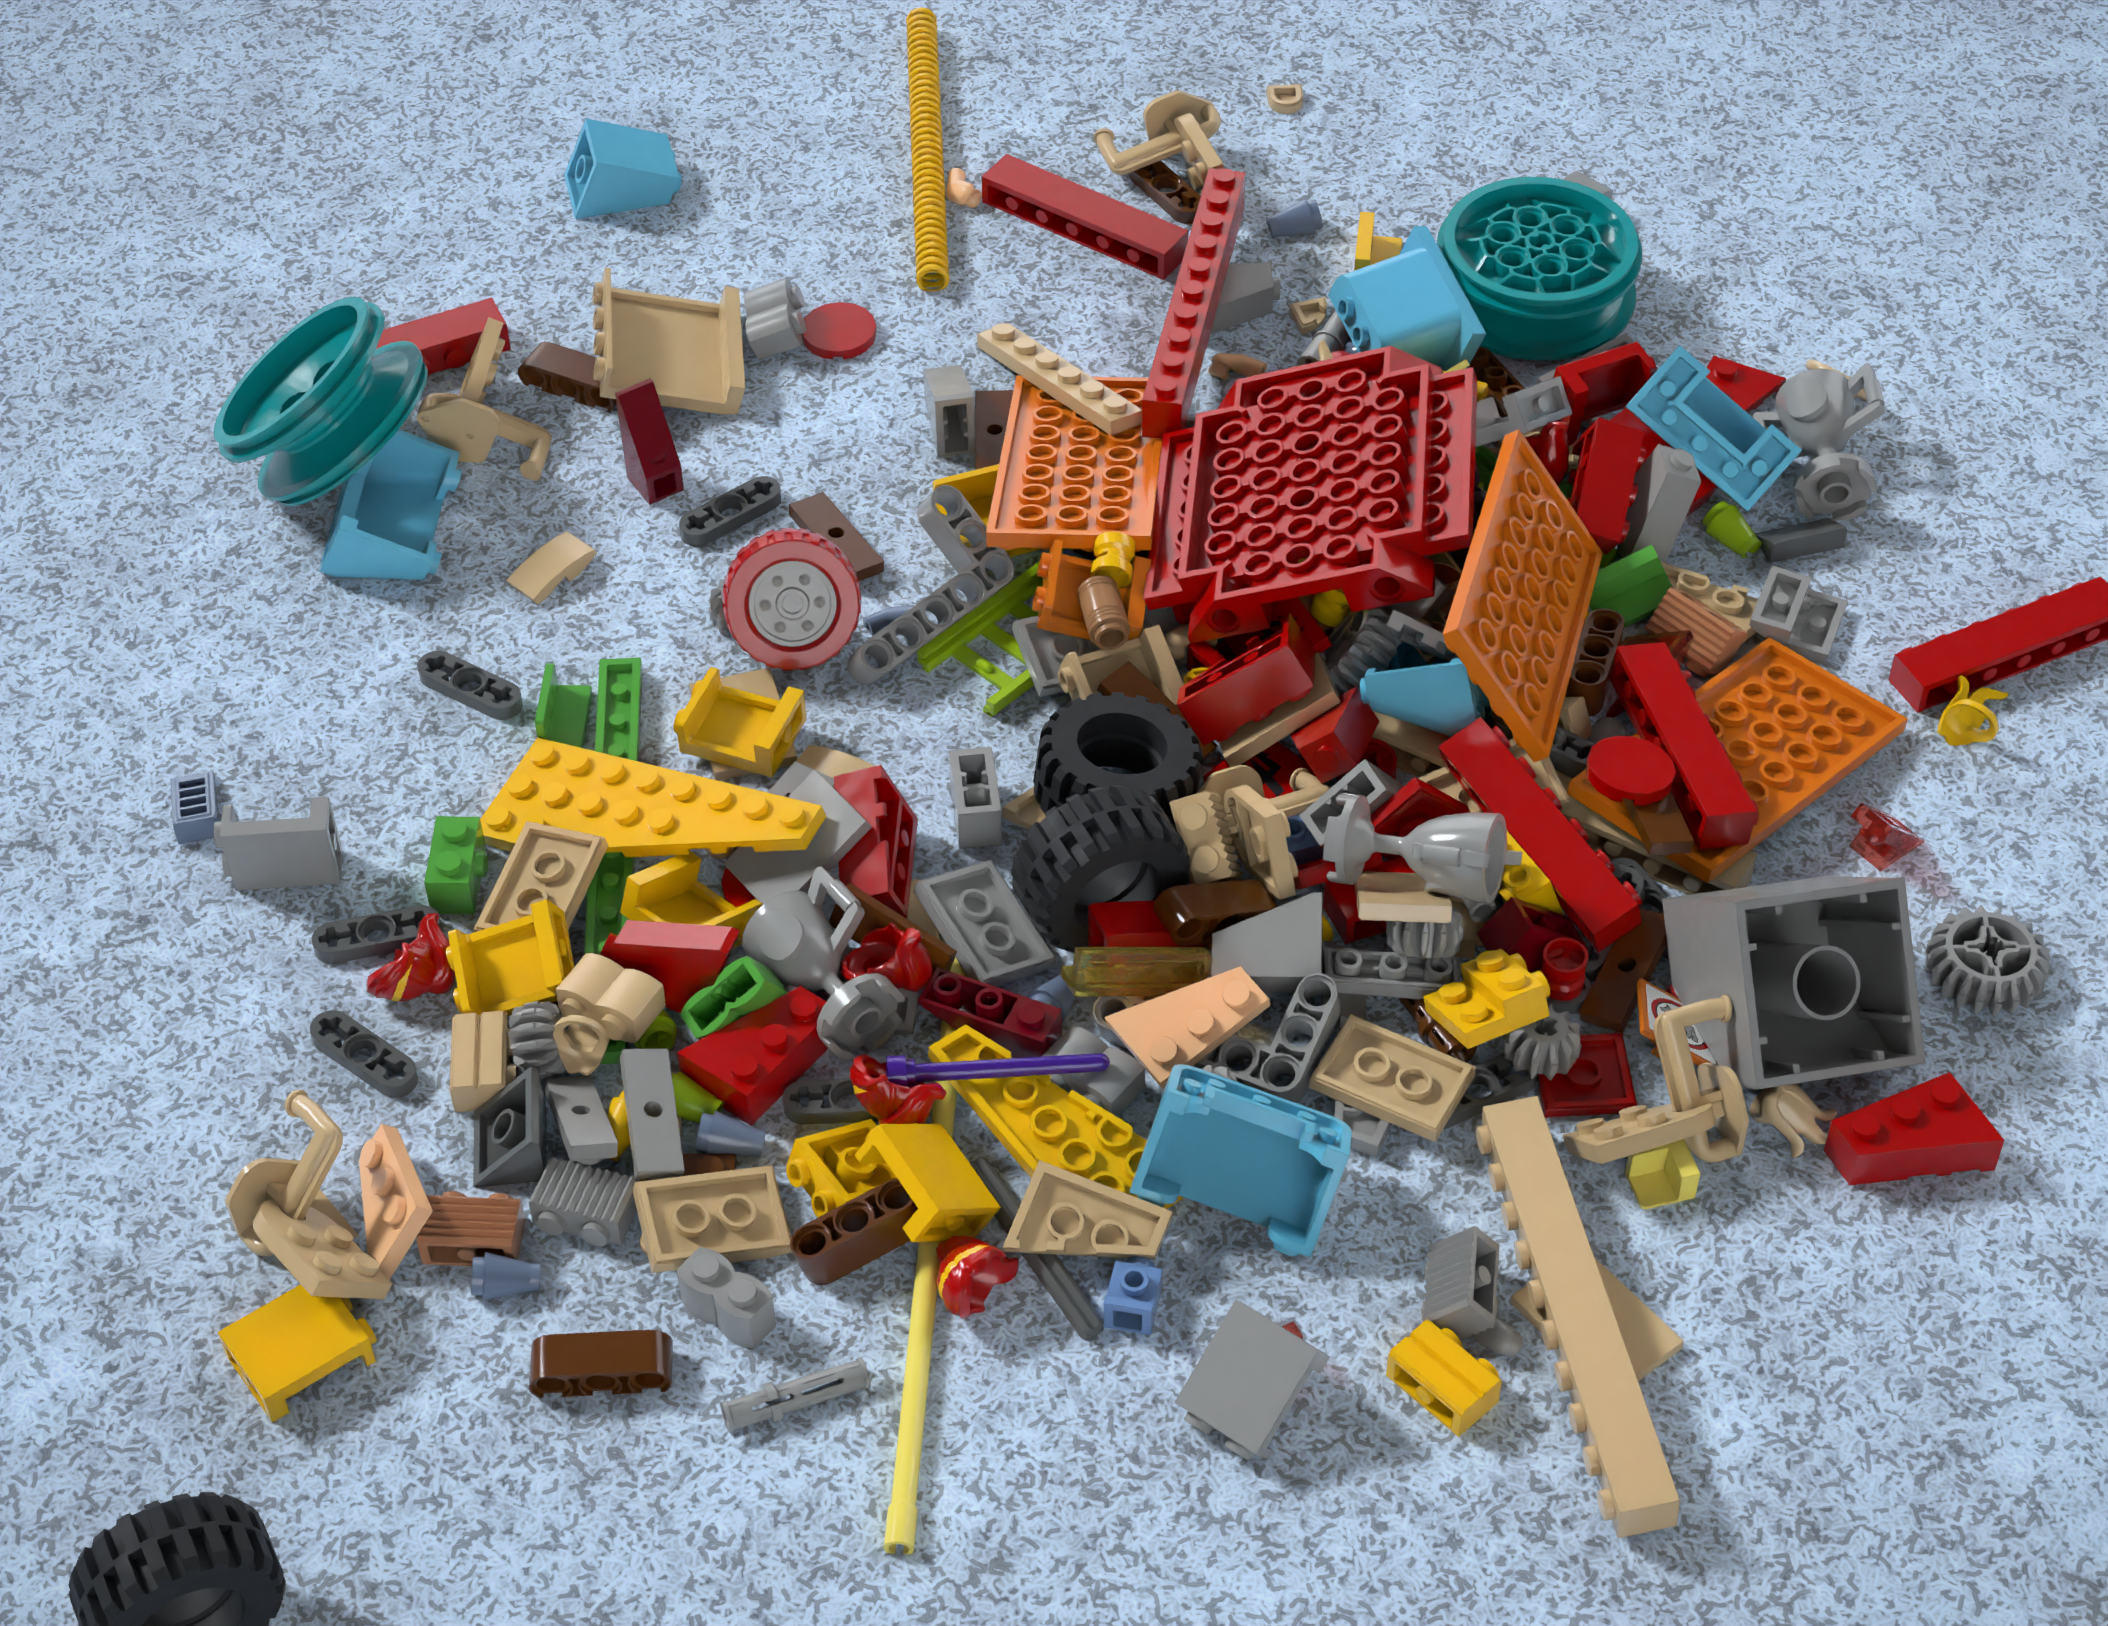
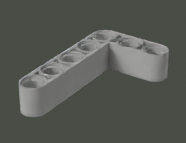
[847,485,1015,685]
[1093,973,1341,1103]

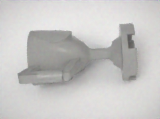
[1752,363,1885,521]
[1323,793,1523,904]
[742,866,905,1059]

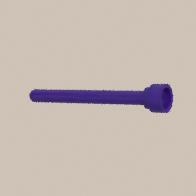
[886,1053,1110,1088]

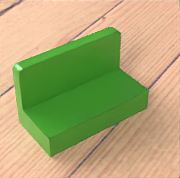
[1589,545,1673,628]
[535,663,593,748]

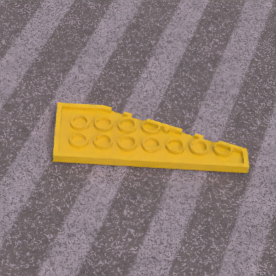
[480,737,826,858]

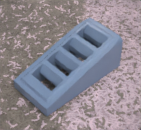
[170,771,220,844]

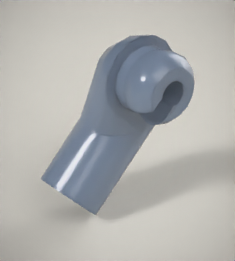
[863,605,914,636]

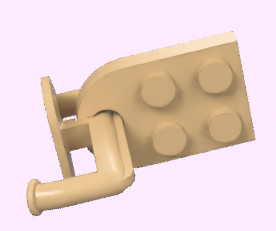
[1093,90,1224,194]
[417,317,552,481]
[1199,765,1330,900]
[1562,995,1749,1164]
[225,1089,393,1299]

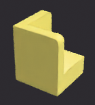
[1625,1139,1700,1209]

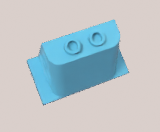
[1328,226,1486,371]
[1625,345,1802,512]

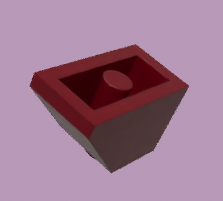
[1476,897,1588,973]

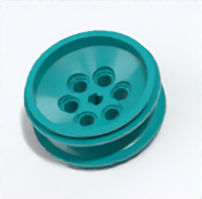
[1437,177,1643,361]
[213,297,428,506]

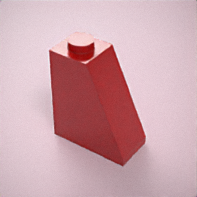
[1290,687,1380,784]
[1088,900,1204,991]
[600,920,740,1013]

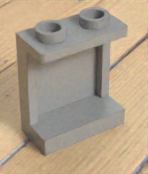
[1475,376,1572,447]
[214,797,343,891]
[1174,1300,1330,1461]

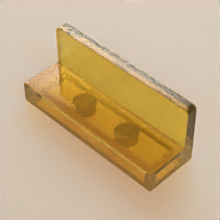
[1060,947,1211,997]

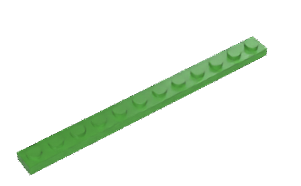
[584,657,643,1064]

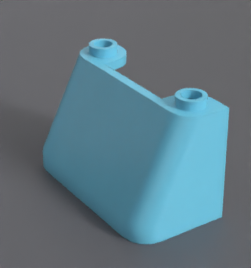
[319,430,462,580]
[1360,642,1492,737]
[1129,1064,1352,1257]

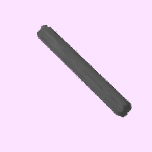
[969,1157,1104,1340]

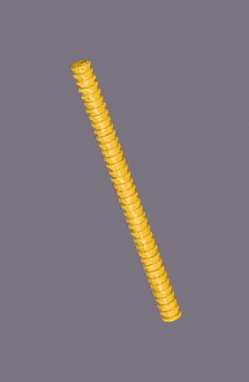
[906,7,949,292]

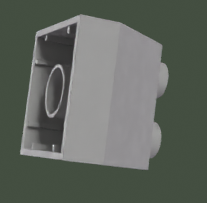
[1662,876,1925,1090]

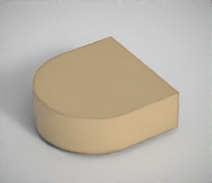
[1266,84,1303,114]

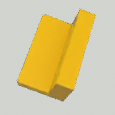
[1354,212,1402,271]

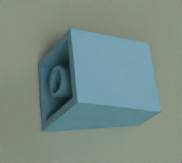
[564,118,682,219]

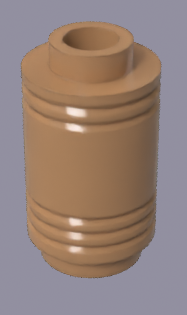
[1077,576,1130,650]

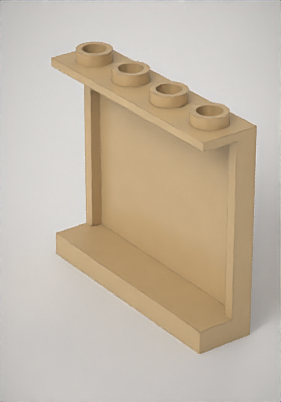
[592,268,745,415]

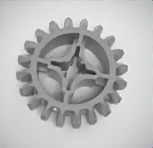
[1323,606,1402,696]
[1925,905,2050,1018]

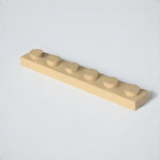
[977,323,1142,435]

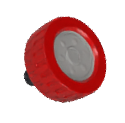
[722,527,861,671]

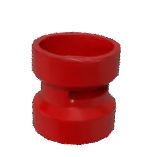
[1540,937,1588,1001]

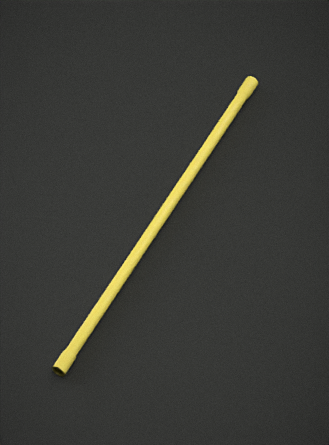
[884,957,968,1554]

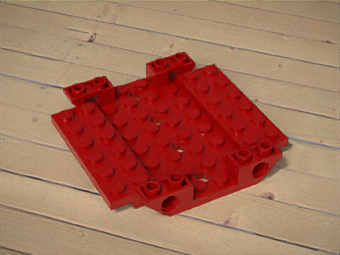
[1143,346,1477,644]

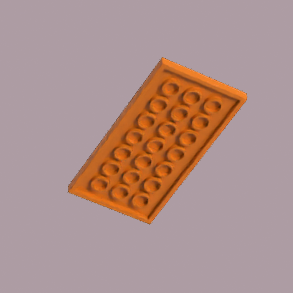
[986,375,1163,552]
[1442,429,1603,762]
[1567,637,1908,883]

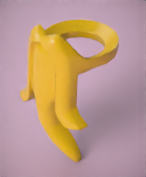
[1937,675,2008,746]

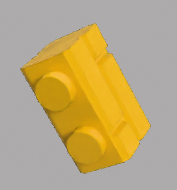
[1386,1319,1502,1437]

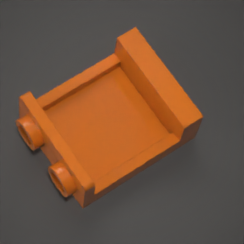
[1032,539,1151,642]

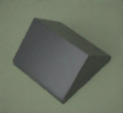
[473,1066,546,1187]

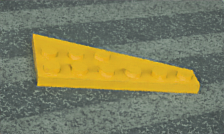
[928,1024,1184,1209]

